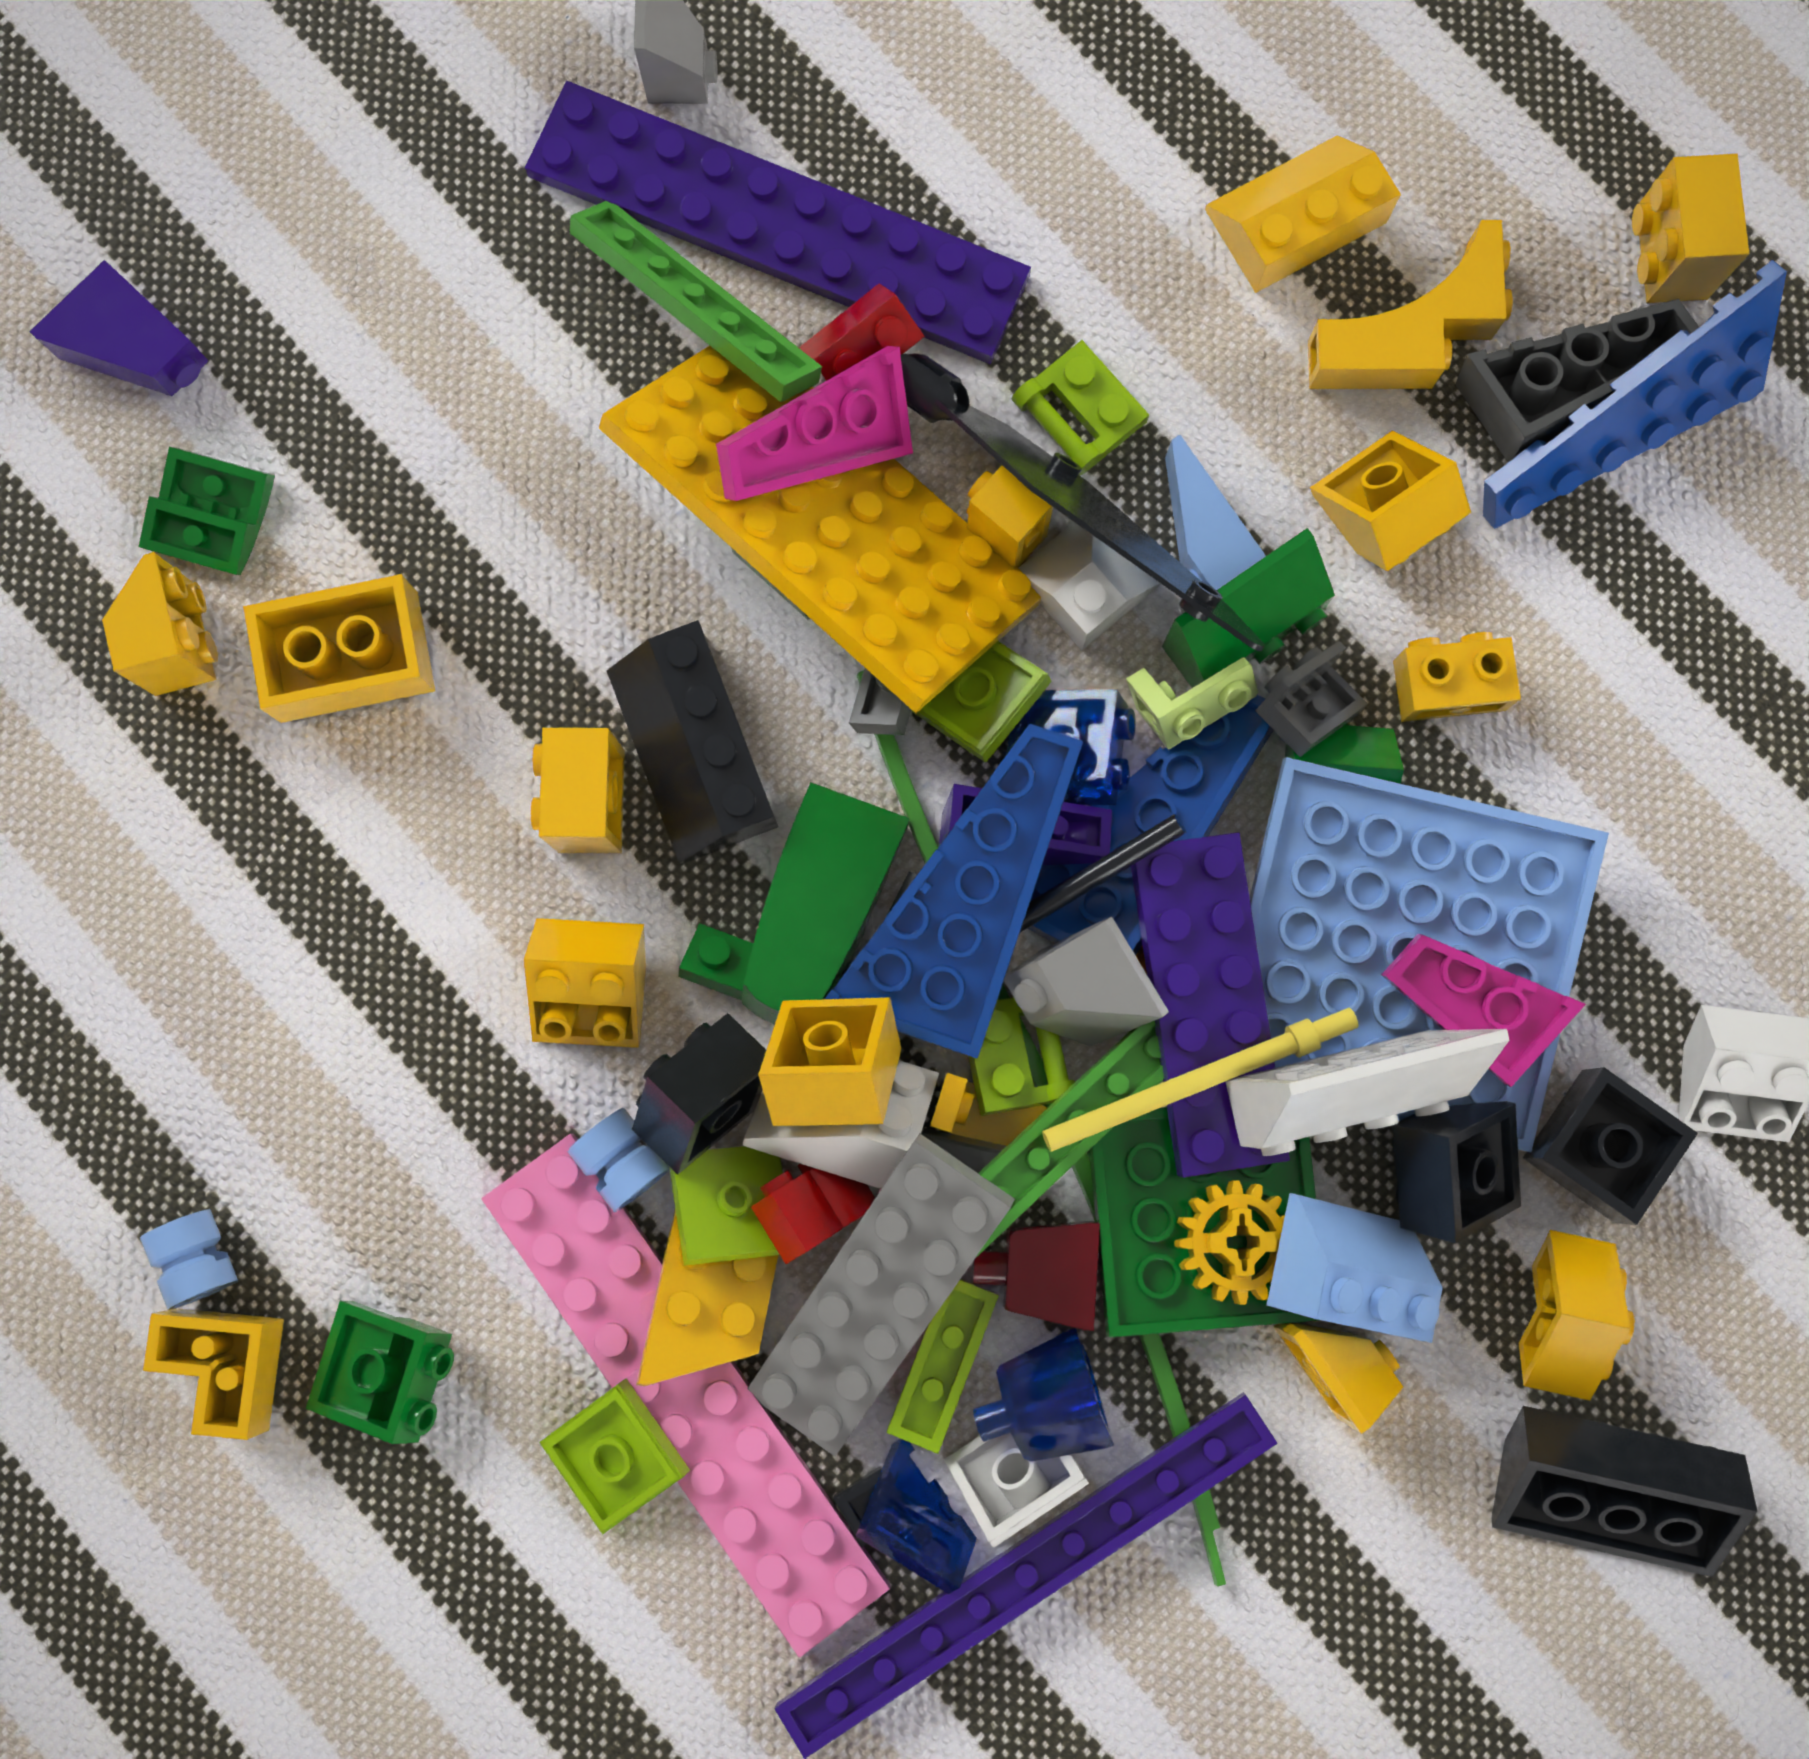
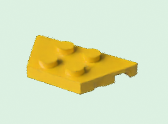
[636,1209,778,1387]

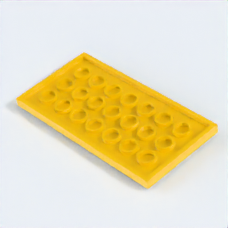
[599,345,1041,713]

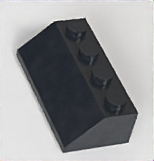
[607,620,778,865]
[1491,1406,1758,1577]

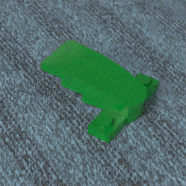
[678,782,910,1025]

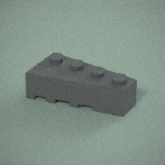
[1455,299,1699,462]

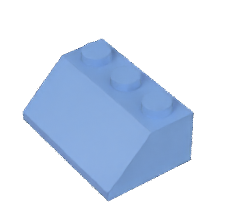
[1267,1193,1443,1343]

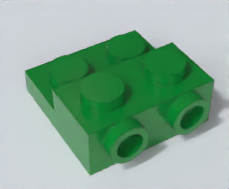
[305,1300,454,1444]

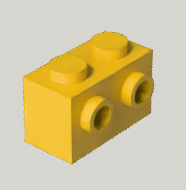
[966,465,1053,568]
[1393,632,1521,722]

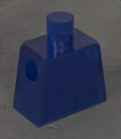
[973,1328,1115,1462]

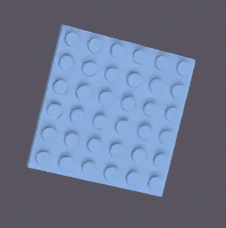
[1250,757,1609,1152]

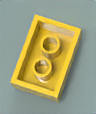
[243,574,435,723]

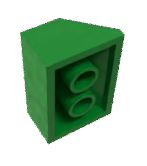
[1162,528,1335,688]

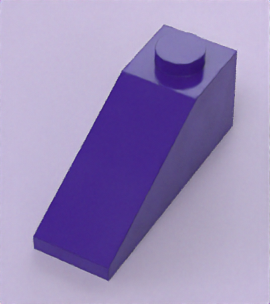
[939,784,1112,866]

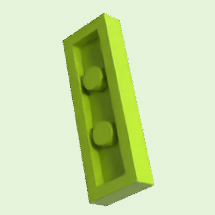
[886,1279,999,1454]

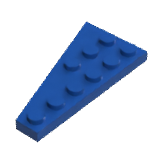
[1483,260,1787,529]
[1027,694,1273,956]
[825,724,1083,1058]

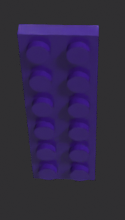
[1131,832,1290,1178]

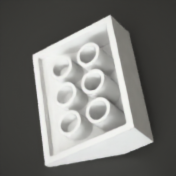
[1226,1029,1510,1156]

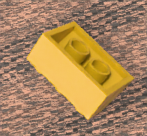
[1205,135,1401,293]

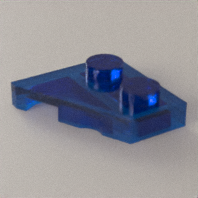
[856,1439,977,1594]

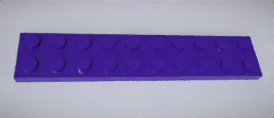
[524,80,1031,365]

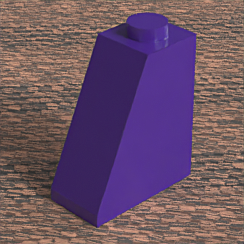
[29,260,208,396]

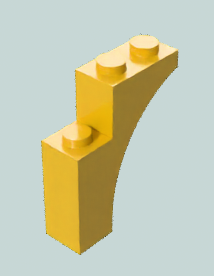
[1308,220,1513,389]

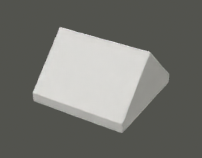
[944,1398,1089,1548]

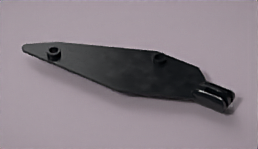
[901,353,1265,651]

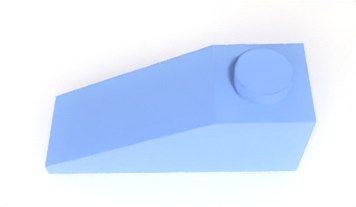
[1165,435,1266,590]

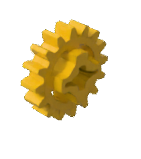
[1174,1180,1285,1305]

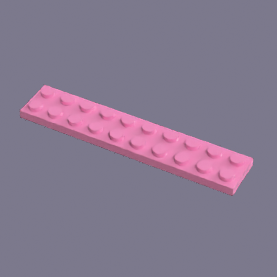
[481,1134,890,1658]

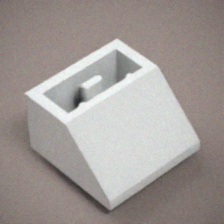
[1678,1005,1809,1142]

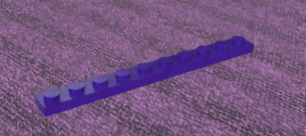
[774,1392,1278,1759]

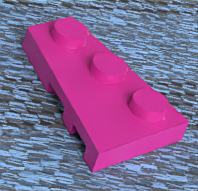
[1381,934,1586,1087]

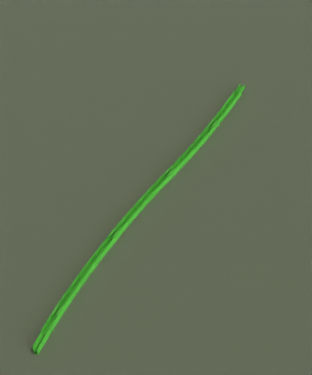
[857,671,1226,1586]

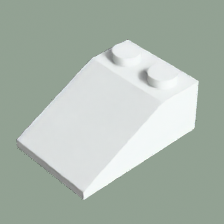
[742,1060,939,1189]

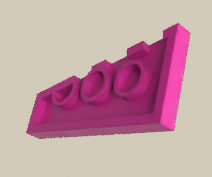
[716,346,913,501]

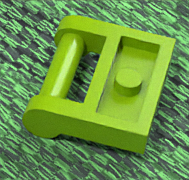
[1011,340,1149,475]
[968,998,1075,1116]

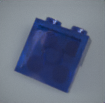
[1006,689,1136,805]

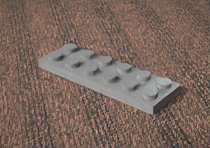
[747,1133,1015,1456]

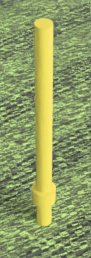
[1042,1007,1359,1152]

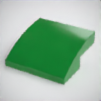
[138,446,275,575]

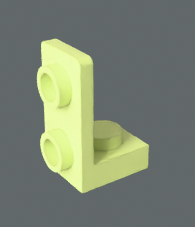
[1126,658,1258,750]

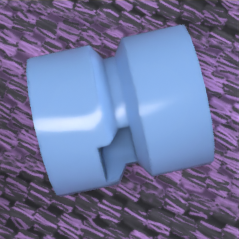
[567,1108,669,1213]
[140,1209,238,1310]

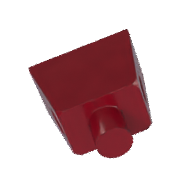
[972,1221,1100,1331]

